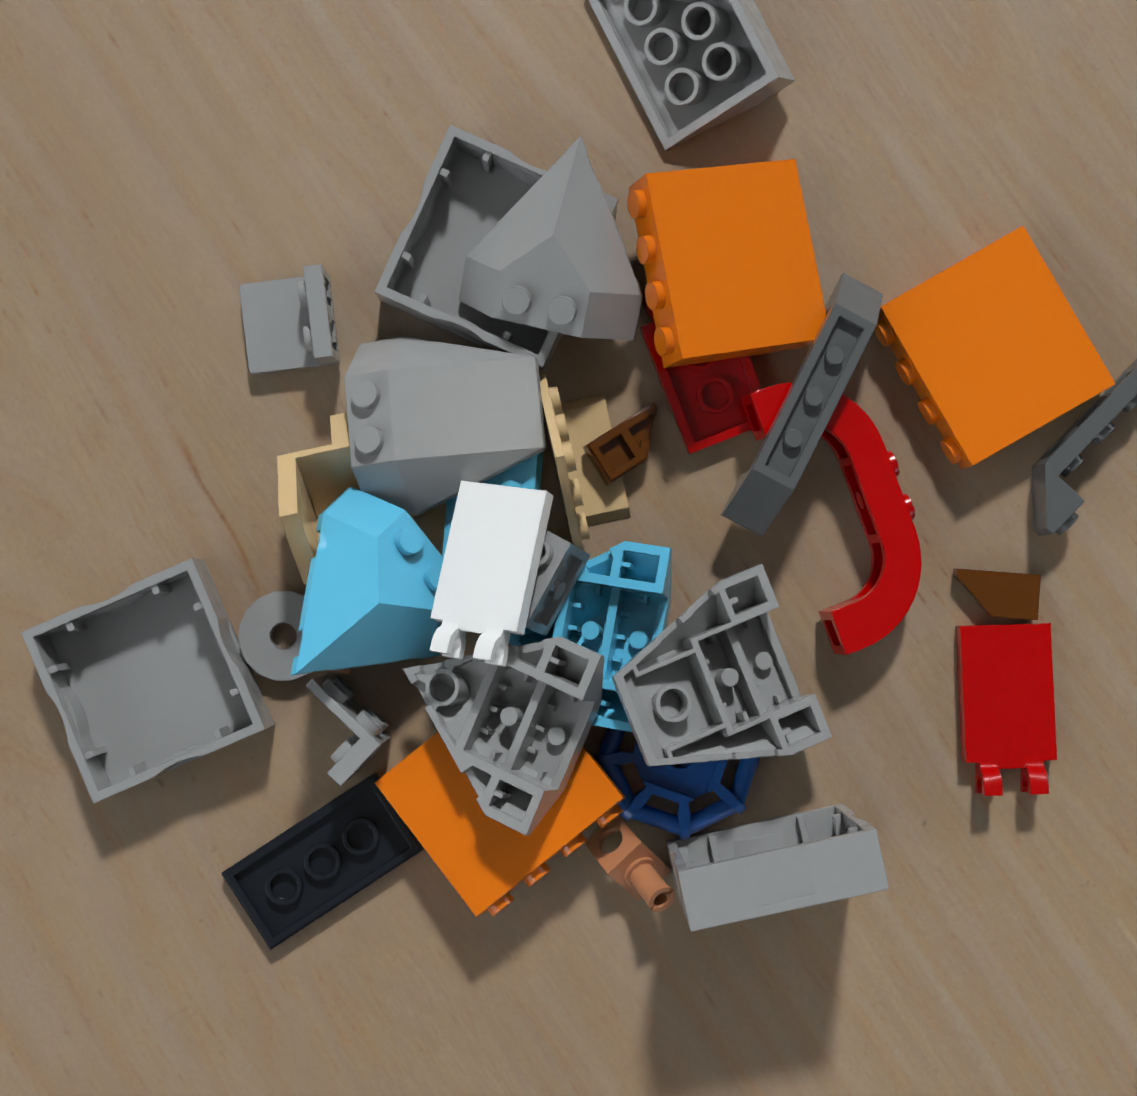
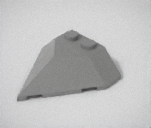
[459,136,644,340]
[403,636,604,836]

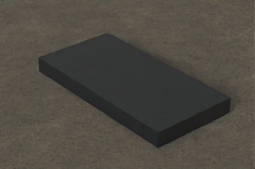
[221,772,424,950]

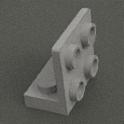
[239,264,340,375]
[526,530,590,636]
[306,675,391,786]

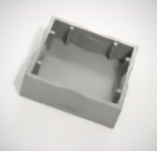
[374,125,618,371]
[21,558,275,804]
[666,803,889,932]

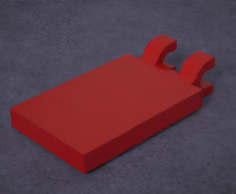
[639,290,762,454]
[956,623,1057,796]

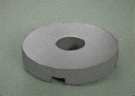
[239,591,310,681]

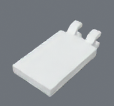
[430,481,554,667]

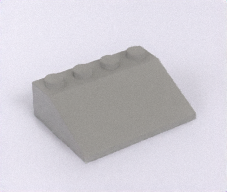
[588,0,795,151]

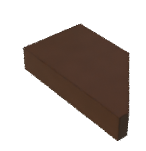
[582,402,658,486]
[953,568,1041,620]

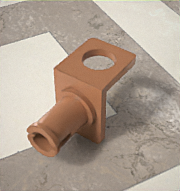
[585,815,675,912]

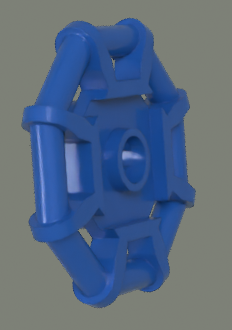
[594,728,760,840]

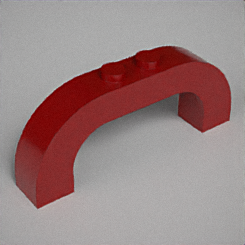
[740,382,922,655]

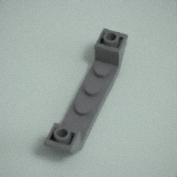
[721,273,883,536]
[1032,358,1137,536]

